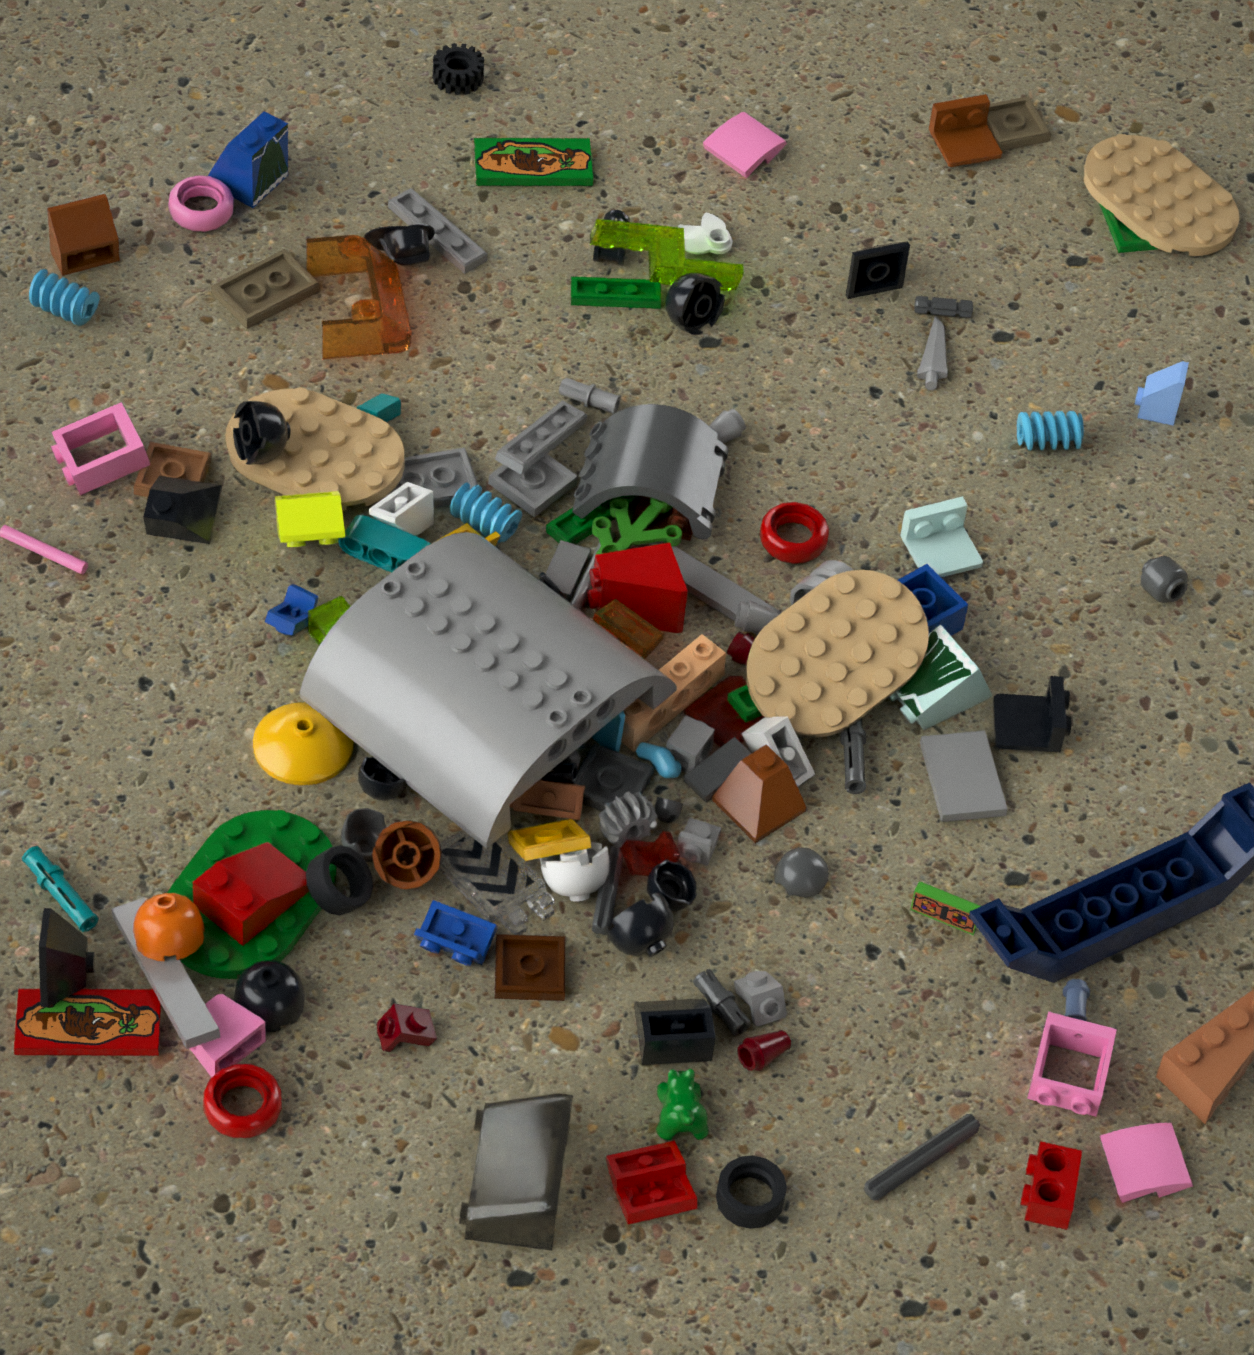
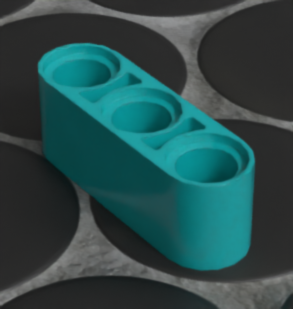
[338,515,430,573]

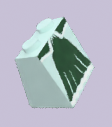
[888,625,992,730]

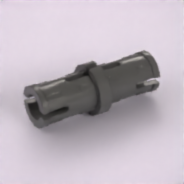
[693,969,751,1036]

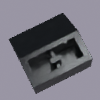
[634,998,716,1065]

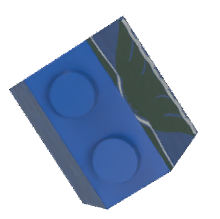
[208,111,288,208]

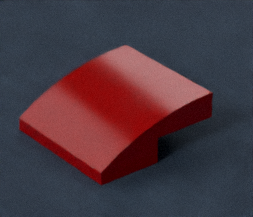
[606,1140,697,1225]

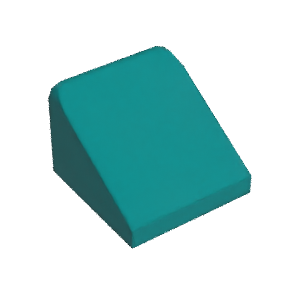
[357,393,401,422]

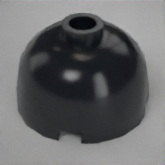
[665,273,725,335]
[233,401,291,465]
[603,892,674,957]
[234,960,305,1032]

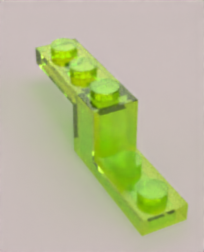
[590,219,744,291]

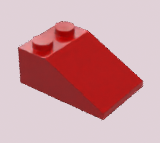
[193,842,309,946]

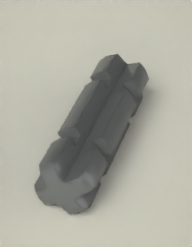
[914,296,973,318]

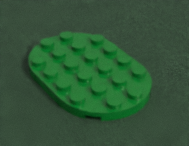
[167,810,337,979]

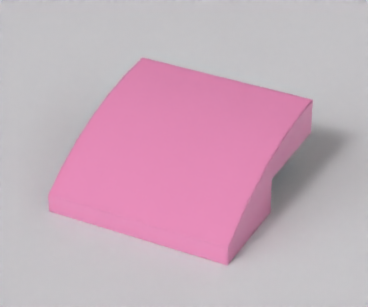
[703,112,787,178]
[1100,1123,1193,1203]

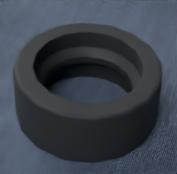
[306,845,373,915]
[716,1155,787,1229]

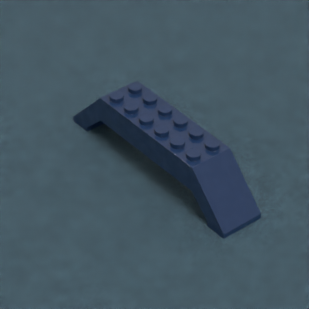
[969,782,1254,983]

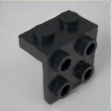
[993,676,1071,752]

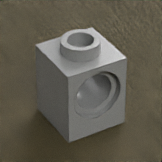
[666,716,715,773]

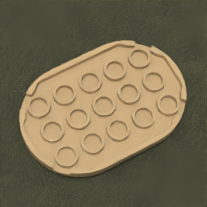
[1084,134,1239,256]
[225,387,405,511]
[746,570,929,738]

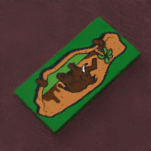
[474,138,593,186]

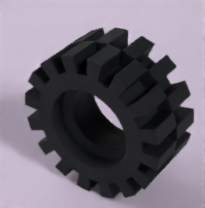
[432,43,484,95]

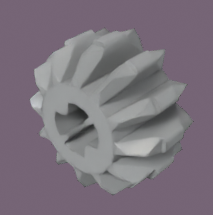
[598,791,657,848]

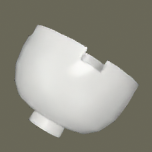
[540,842,609,901]

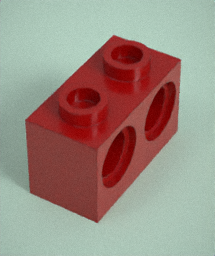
[1020,1141,1082,1230]

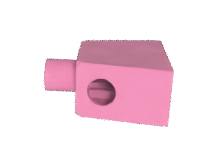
[189,994,266,1077]

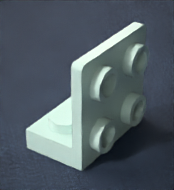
[900,496,983,577]

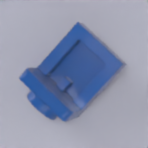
[265,584,319,636]

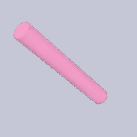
[0,525,88,575]

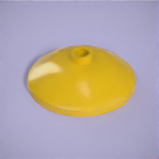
[253,702,353,785]

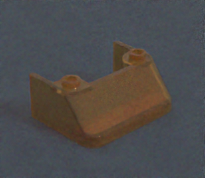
[306,235,412,360]

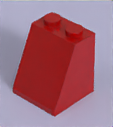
[588,542,688,633]

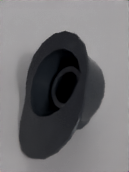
[363,224,435,265]

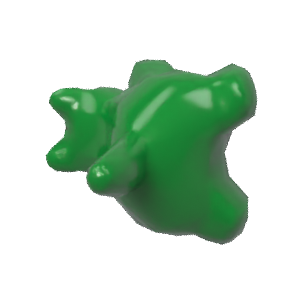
[656,1069,709,1140]

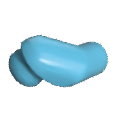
[636,742,682,778]

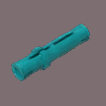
[22,846,99,932]

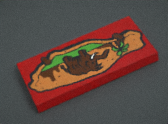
[14,989,161,1056]

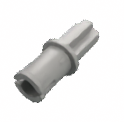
[559,378,621,414]

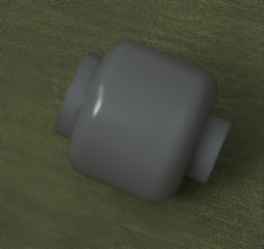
[1140,556,1188,603]

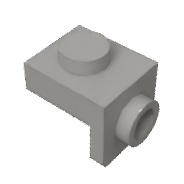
[734,971,787,1026]

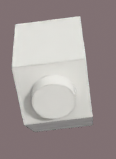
[369,482,434,536]
[741,716,815,787]

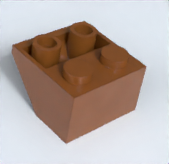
[47,194,120,276]

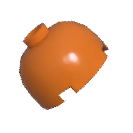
[133,893,204,961]

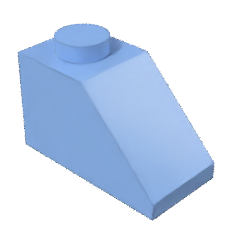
[1134,361,1189,426]

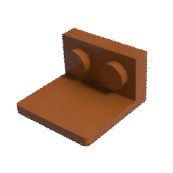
[929,94,1002,167]

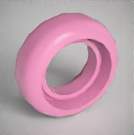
[168,175,234,232]

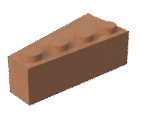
[1156,989,1254,1125]

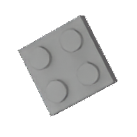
[488,454,578,517]

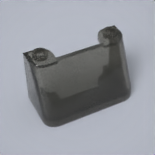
[459,1093,573,1251]

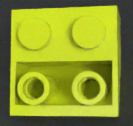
[275,491,345,547]

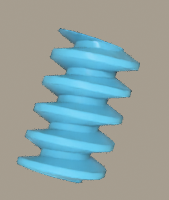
[29,269,100,326]
[1017,411,1084,451]
[450,483,522,543]

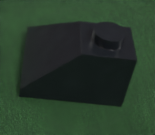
[846,242,910,299]
[143,476,222,544]
[39,908,95,1007]

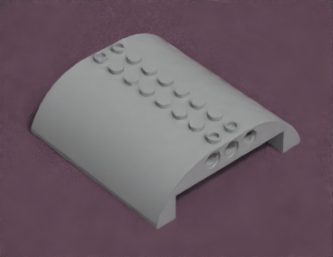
[300,532,677,849]

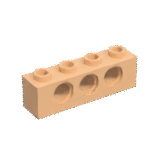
[621,634,726,752]

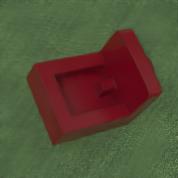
[376,1004,437,1052]

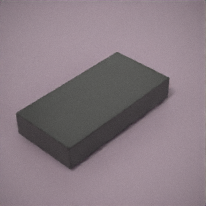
[684,737,751,803]

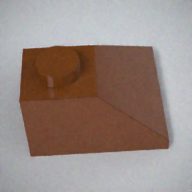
[712,744,807,844]

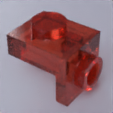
[620,831,680,876]

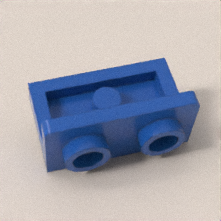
[414,900,498,966]

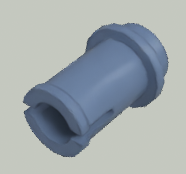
[1063,979,1090,1021]

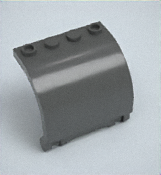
[572,404,729,539]

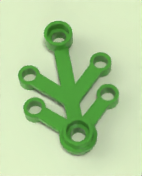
[592,497,682,555]

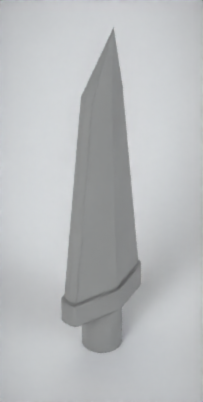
[917,316,948,390]

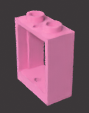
[51,402,150,495]
[1027,1012,1117,1117]

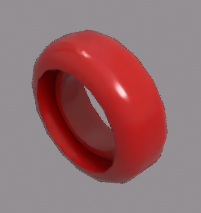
[759,502,829,564]
[203,1064,282,1138]

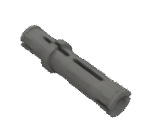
[840,718,867,794]

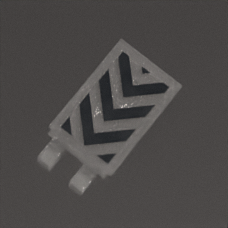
[439,829,555,935]

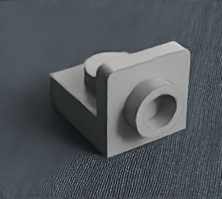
[676,817,721,866]

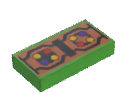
[910,881,981,936]

